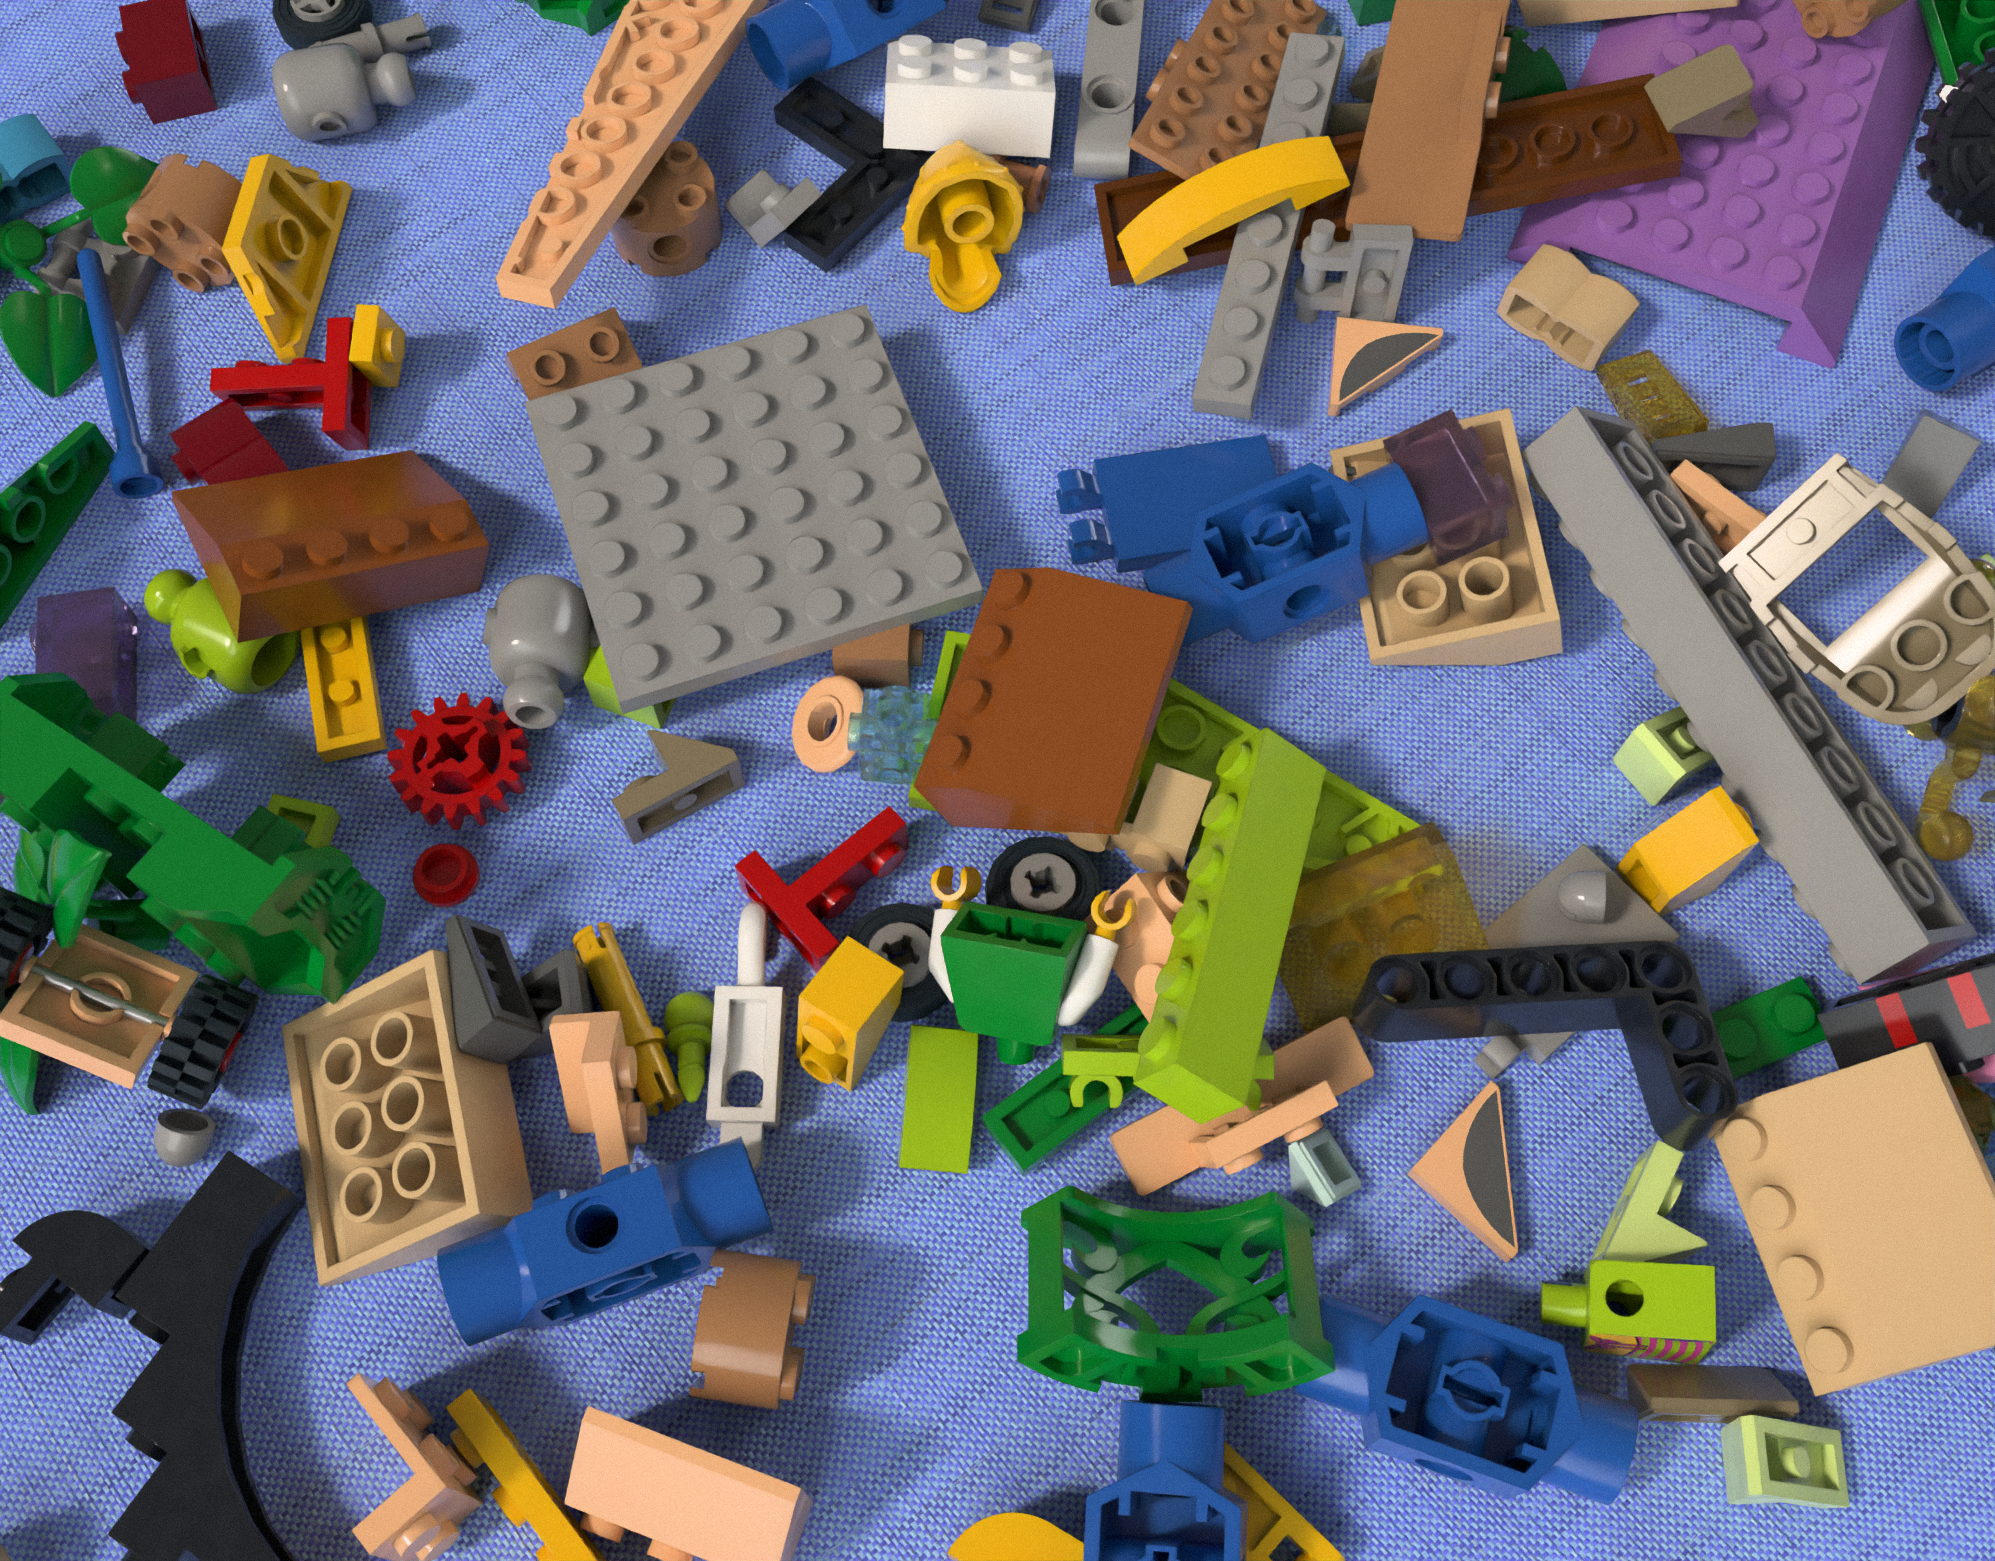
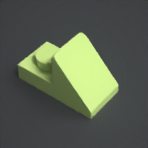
[1613,706,1716,806]
[1590,1140,1708,1263]
[1721,1415,1850,1509]

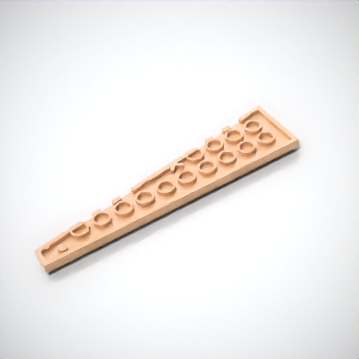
[496,0,770,309]

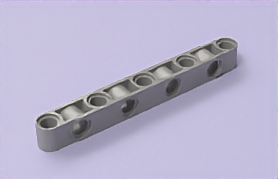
[1073,0,1145,180]

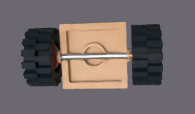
[0,887,259,1110]

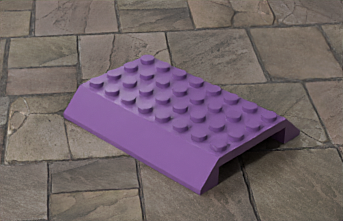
[1506,0,1935,369]

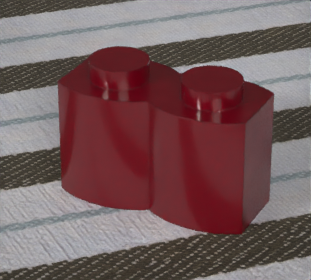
[169,397,290,487]

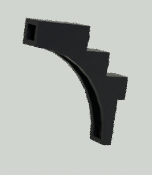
[107,1150,305,1561]

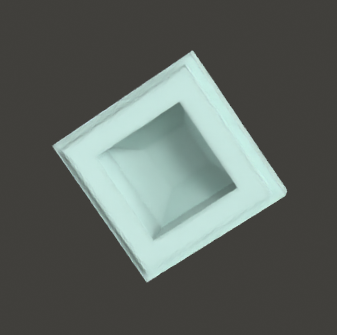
[1288,1127,1362,1207]

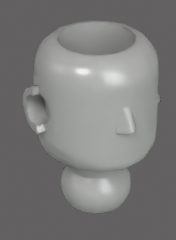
[272,43,417,141]
[482,574,600,729]

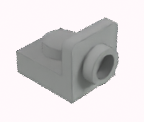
[725,170,822,248]

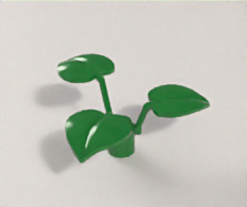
[0,146,159,398]
[0,828,170,1115]

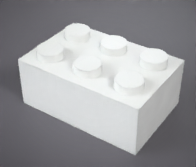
[883,35,1056,158]

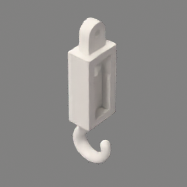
[706,901,787,1172]

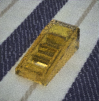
[1596,349,1709,461]

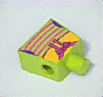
[1539,1260,1716,1366]

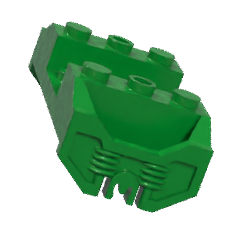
[0,672,386,1005]

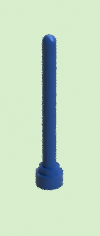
[77,248,164,499]

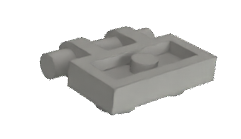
[31,219,161,335]
[1293,219,1414,324]

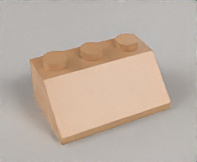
[564,1406,814,1561]

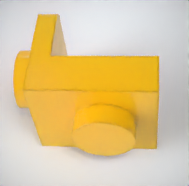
[349,304,406,387]

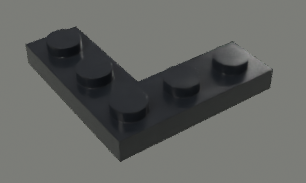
[774,76,932,273]

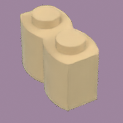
[1496,244,1640,371]

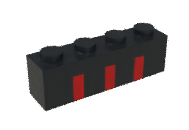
[1817,952,1995,1077]

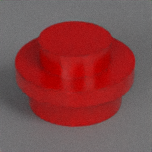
[413,844,480,907]

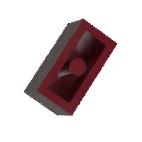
[115,0,218,125]

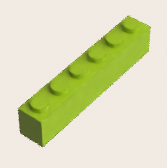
[1133,727,1327,1124]

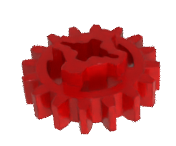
[387,693,532,830]

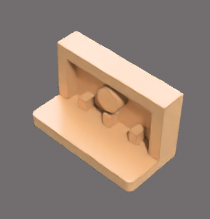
[549,1011,647,1175]

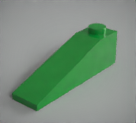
[0,421,115,630]

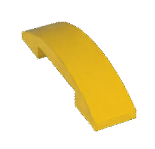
[1117,136,1350,286]

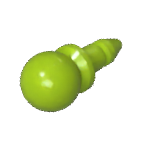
[664,991,714,1103]

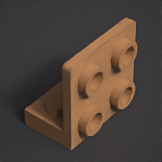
[505,307,643,401]

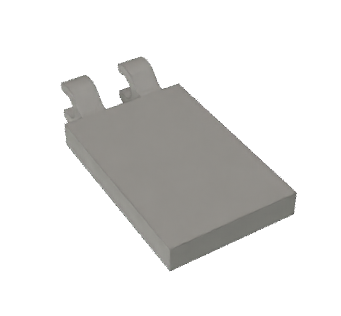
[1450,843,1681,1080]

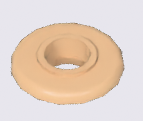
[792,675,868,773]

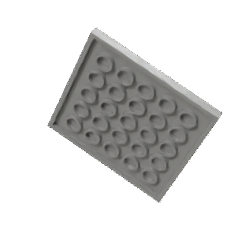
[524,304,984,714]

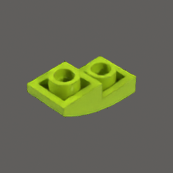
[897,1024,978,1174]

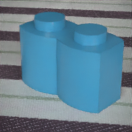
[0,114,72,225]

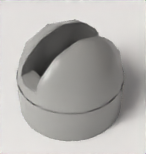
[1556,871,1606,925]
[153,1108,216,1168]

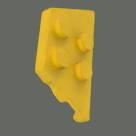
[221,154,353,364]

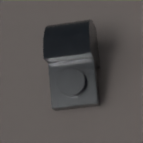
[0,1210,153,1346]

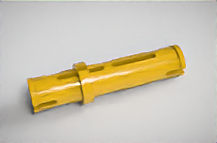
[572,922,685,1116]

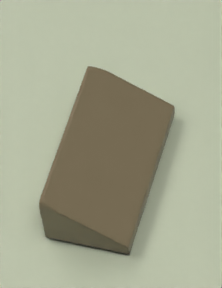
[1626,1364,1799,1424]

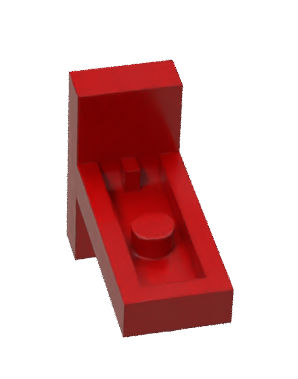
[210,317,372,451]
[734,806,909,973]

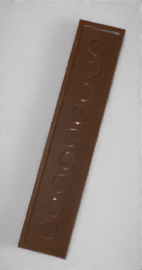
[1094,73,1683,287]

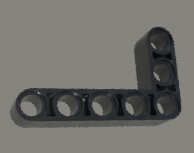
[1353,940,1739,1151]

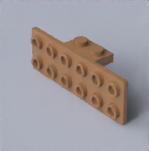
[1128,0,1327,180]
[1345,0,1511,242]

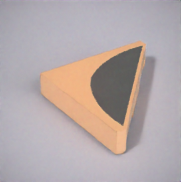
[1327,317,1443,417]
[1407,1080,1518,1263]

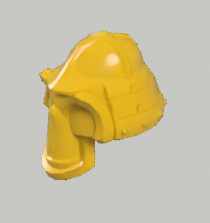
[901,140,1025,313]

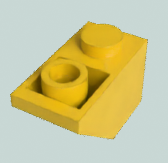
[1616,785,1760,917]
[796,936,905,1092]

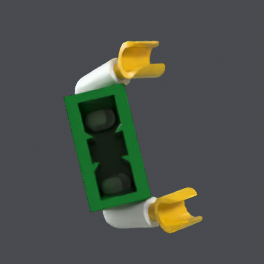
[928,866,1138,1065]

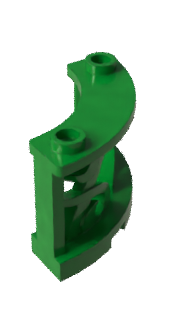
[1017,1185,1336,1402]

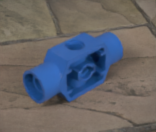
[745,0,949,91]
[1894,247,1995,391]
[1141,461,1429,649]
[437,1136,774,1346]
[1292,1293,1638,1505]
[1083,1400,1248,1561]

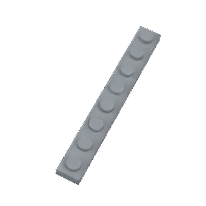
[1192,32,1345,419]

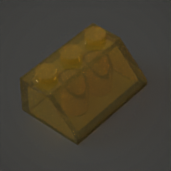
[1278,821,1490,1034]

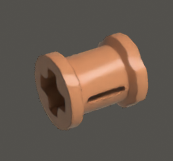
[992,155,1051,214]

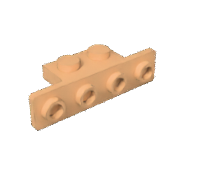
[1109,1017,1374,1196]

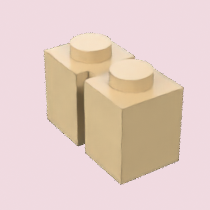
[1059,763,1212,874]

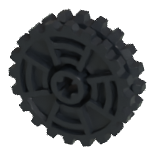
[1915,47,1995,237]

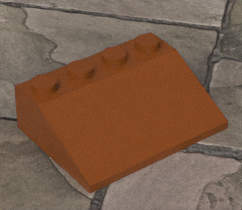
[172,450,490,643]
[913,567,1193,835]

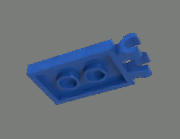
[1056,434,1278,572]

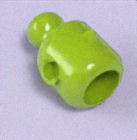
[144,569,300,694]

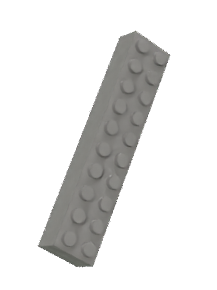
[1521,406,1978,985]

